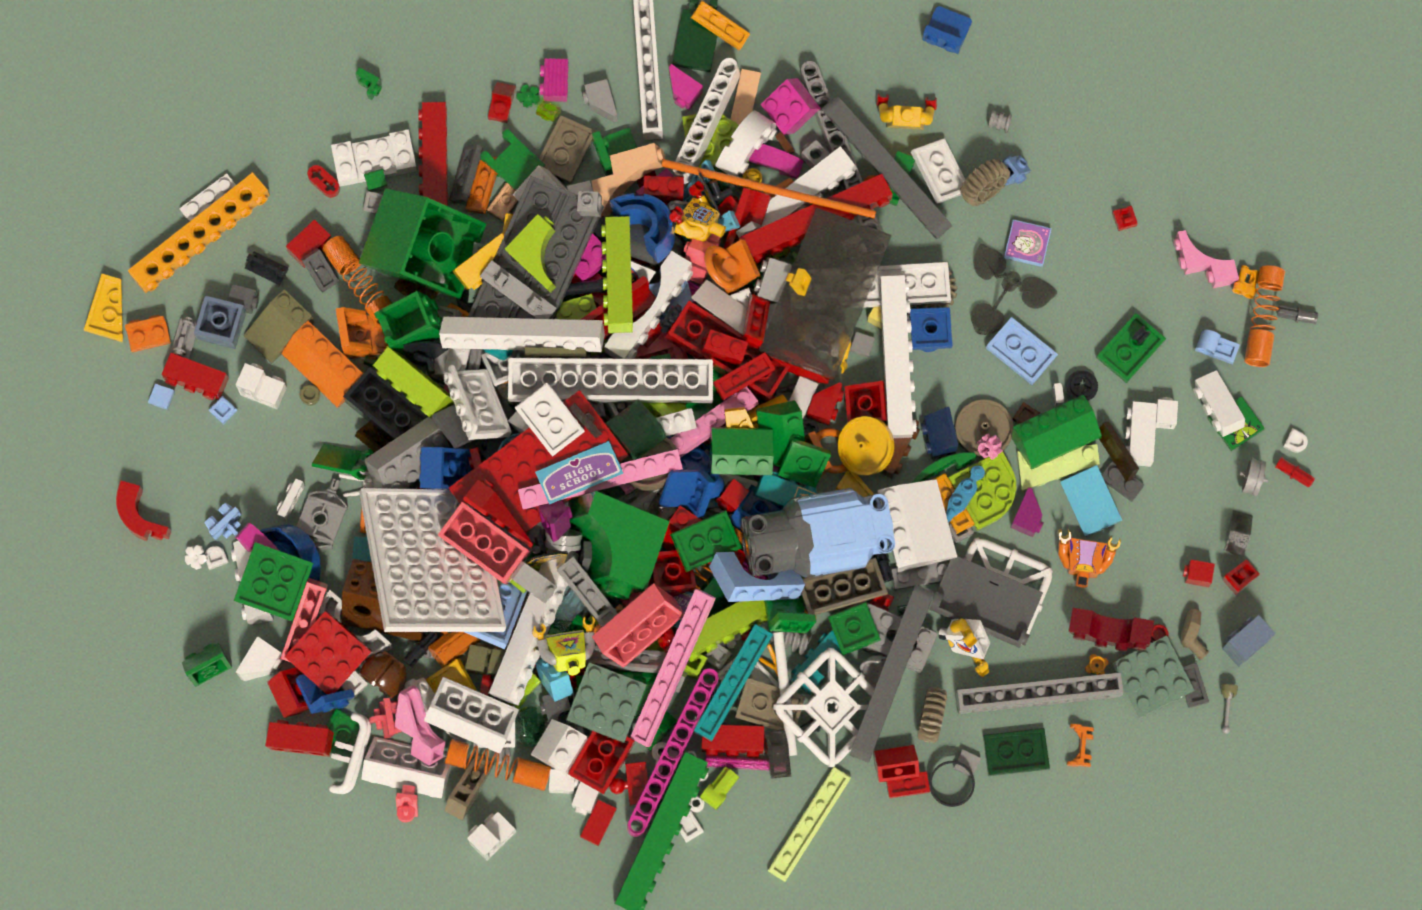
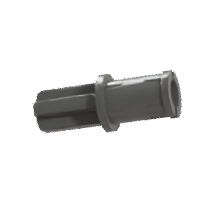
[1277,306,1318,325]

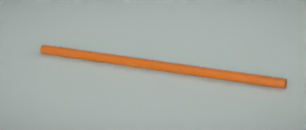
[662,159,876,218]

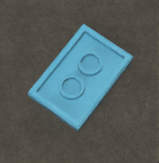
[1060,465,1123,537]

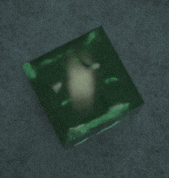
[606,399,667,460]

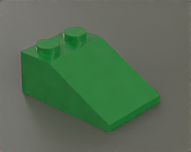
[182,643,232,687]

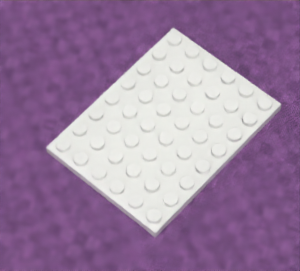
[359,488,506,632]

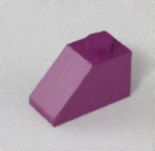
[1011,487,1044,537]
[538,500,572,542]

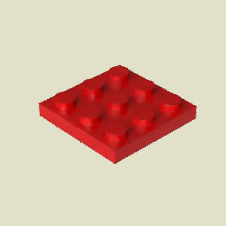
[284,610,372,694]

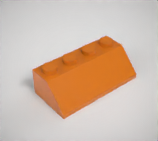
[281,321,363,408]

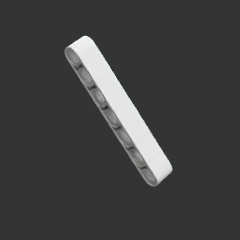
[673,58,740,184]

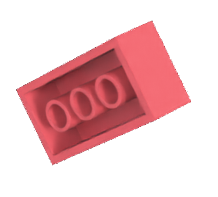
[438,502,531,585]
[592,584,685,668]

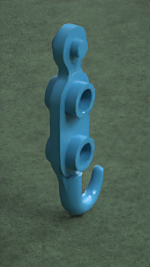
[946,466,985,523]

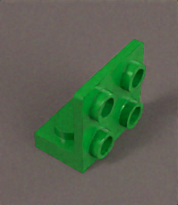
[592,128,637,176]
[764,595,817,633]

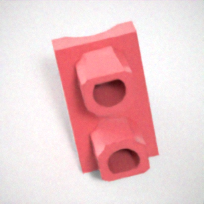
[369,698,403,739]
[396,785,419,822]

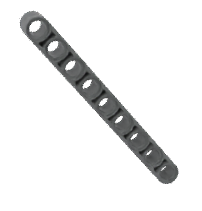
[821,96,952,239]
[849,585,935,763]

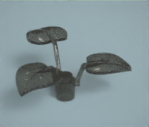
[971,244,1057,335]

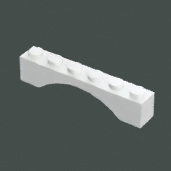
[604,251,693,359]

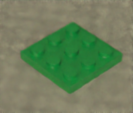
[233,542,314,622]

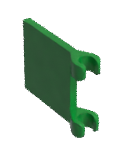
[480,129,545,191]
[312,443,375,480]

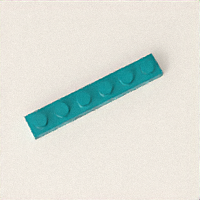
[694,624,773,742]

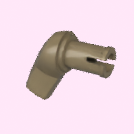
[1180,609,1209,660]

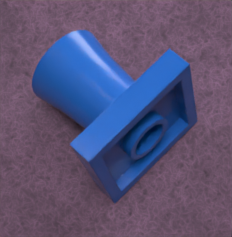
[909,307,953,352]

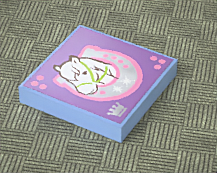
[1004,219,1052,267]

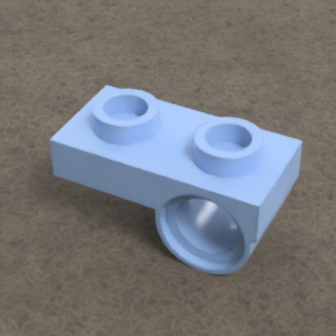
[1195,330,1240,364]

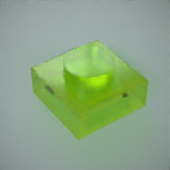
[535,101,561,122]

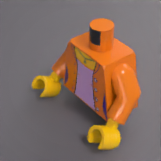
[1058,529,1121,588]

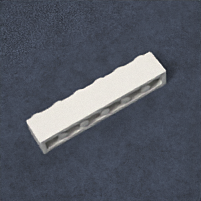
[762,146,857,227]

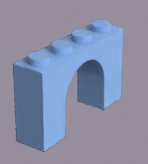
[709,552,805,602]

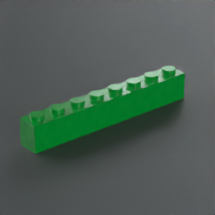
[614,752,709,910]

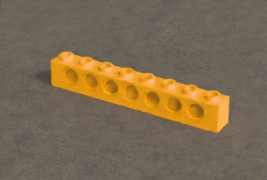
[128,172,270,294]

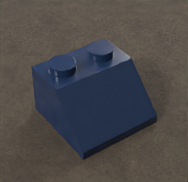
[921,407,958,459]

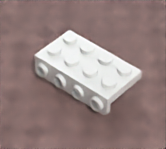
[444,365,512,440]

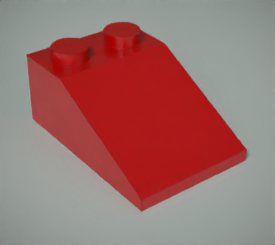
[568,731,635,795]

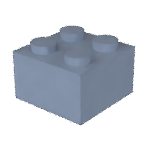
[194,296,247,349]
[1223,615,1275,667]

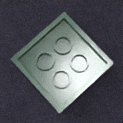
[1112,636,1195,718]
[566,663,647,743]

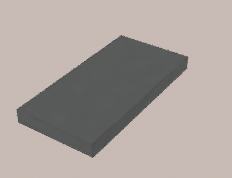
[432,386,515,449]

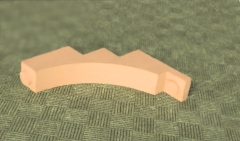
[591,143,665,233]

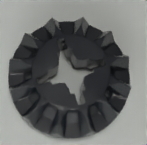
[660,304,682,333]
[1066,371,1098,401]

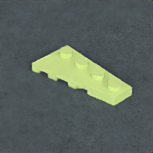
[1017,444,1100,492]

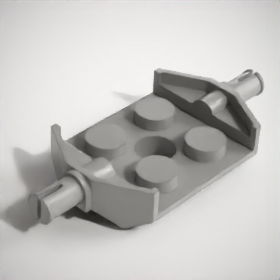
[296,478,348,551]

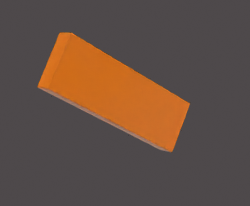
[465,156,497,214]

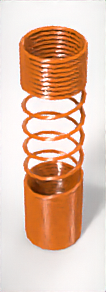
[322,236,392,325]
[1244,265,1285,367]
[445,738,551,791]

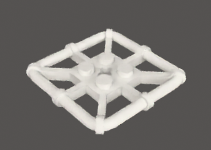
[964,537,1053,645]
[773,648,874,767]

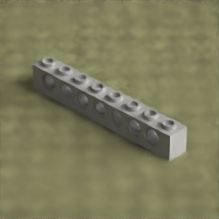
[956,673,1124,714]

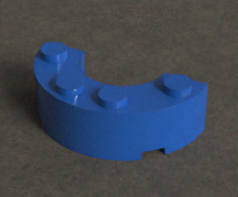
[610,193,675,263]
[260,524,321,601]

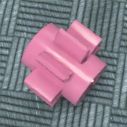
[977,433,1003,460]

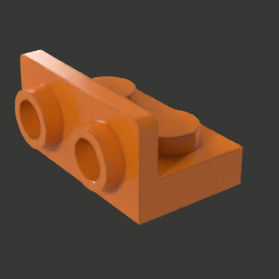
[125,315,171,353]

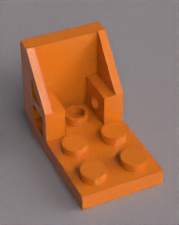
[336,307,389,359]

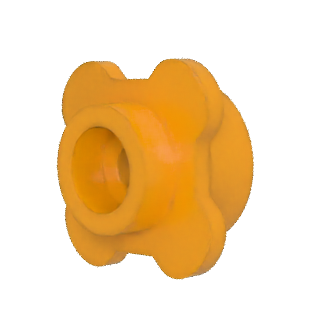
[1085,654,1109,675]

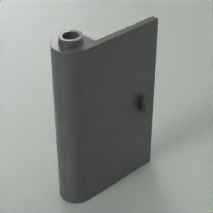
[929,556,1043,648]

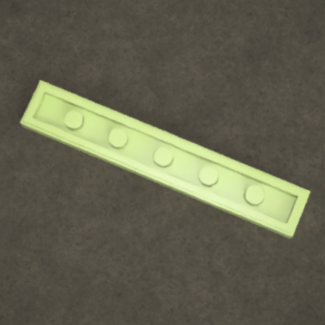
[768,767,851,882]

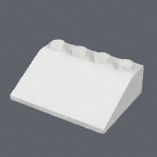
[877,479,957,572]

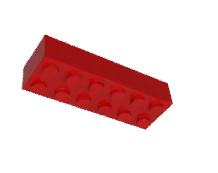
[665,301,791,402]

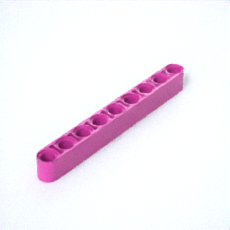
[626,668,719,837]

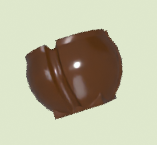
[359,651,406,698]

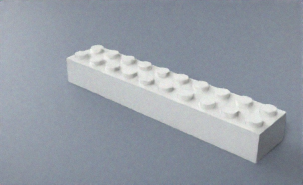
[508,358,713,403]

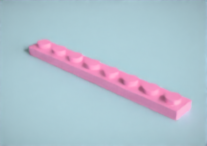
[618,387,759,495]
[518,449,683,510]
[630,589,716,747]

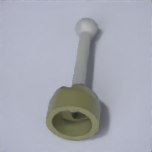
[1221,684,1238,734]

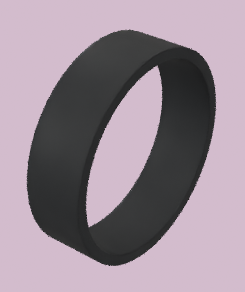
[929,761,975,807]

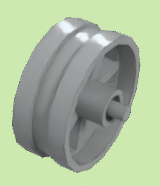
[1240,457,1268,496]
[544,529,582,552]

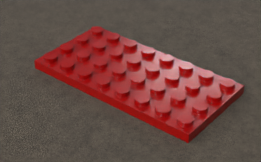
[449,390,629,532]

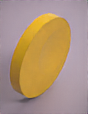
[838,416,894,475]

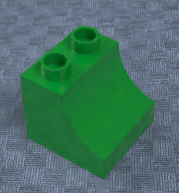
[359,188,486,299]
[568,491,670,603]

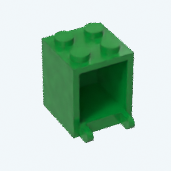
[374,291,443,356]

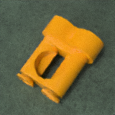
[1232,265,1259,299]

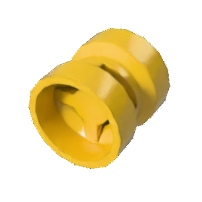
[743,168,762,191]

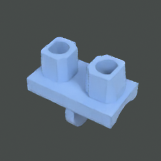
[205,503,242,540]

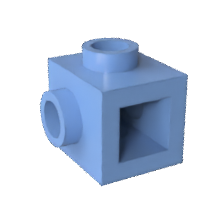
[1002,155,1031,186]

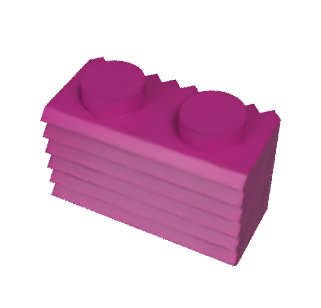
[540,58,569,102]

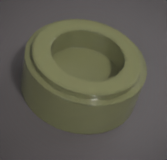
[299,385,320,406]

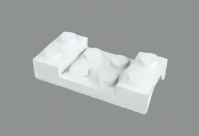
[331,129,417,187]

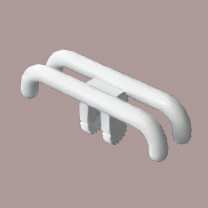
[329,713,371,794]

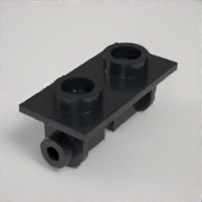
[245,251,289,286]

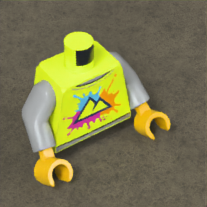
[532,616,595,675]

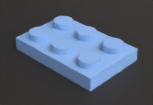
[986,317,1058,385]

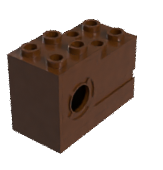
[342,559,424,642]

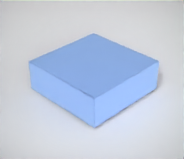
[148,384,175,410]
[209,396,238,425]

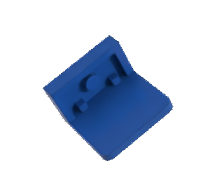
[922,6,972,54]
[659,469,716,517]
[296,674,355,714]

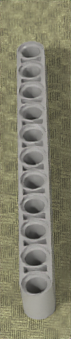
[800,61,887,260]

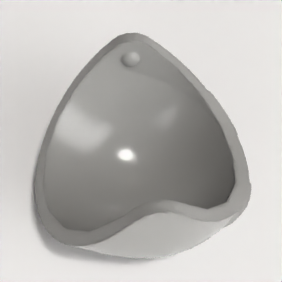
[860,655,887,689]

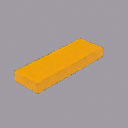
[691,1,750,50]
[932,473,974,534]

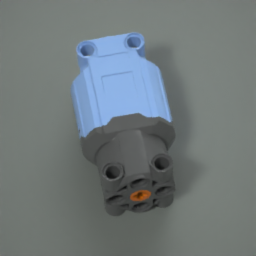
[740,488,895,578]

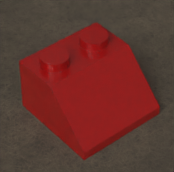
[845,381,887,423]
[650,550,696,597]
[267,667,309,718]

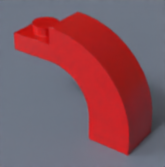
[116,480,171,541]

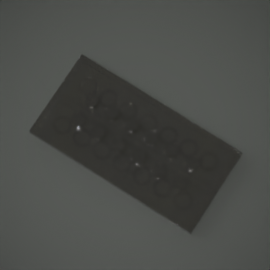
[759,208,891,380]

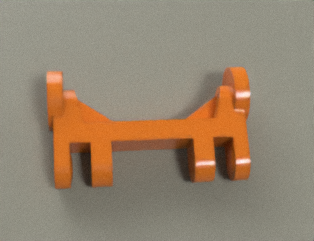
[1067,724,1094,767]

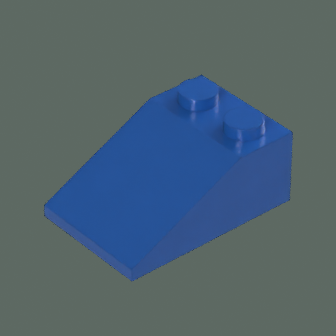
[419,447,473,489]

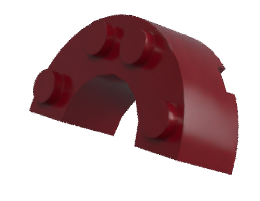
[1069,608,1154,651]

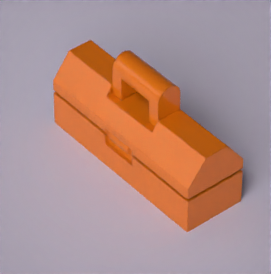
[428,632,481,668]

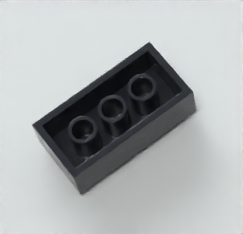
[343,367,431,441]

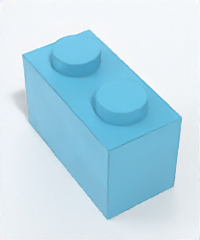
[535,659,573,701]

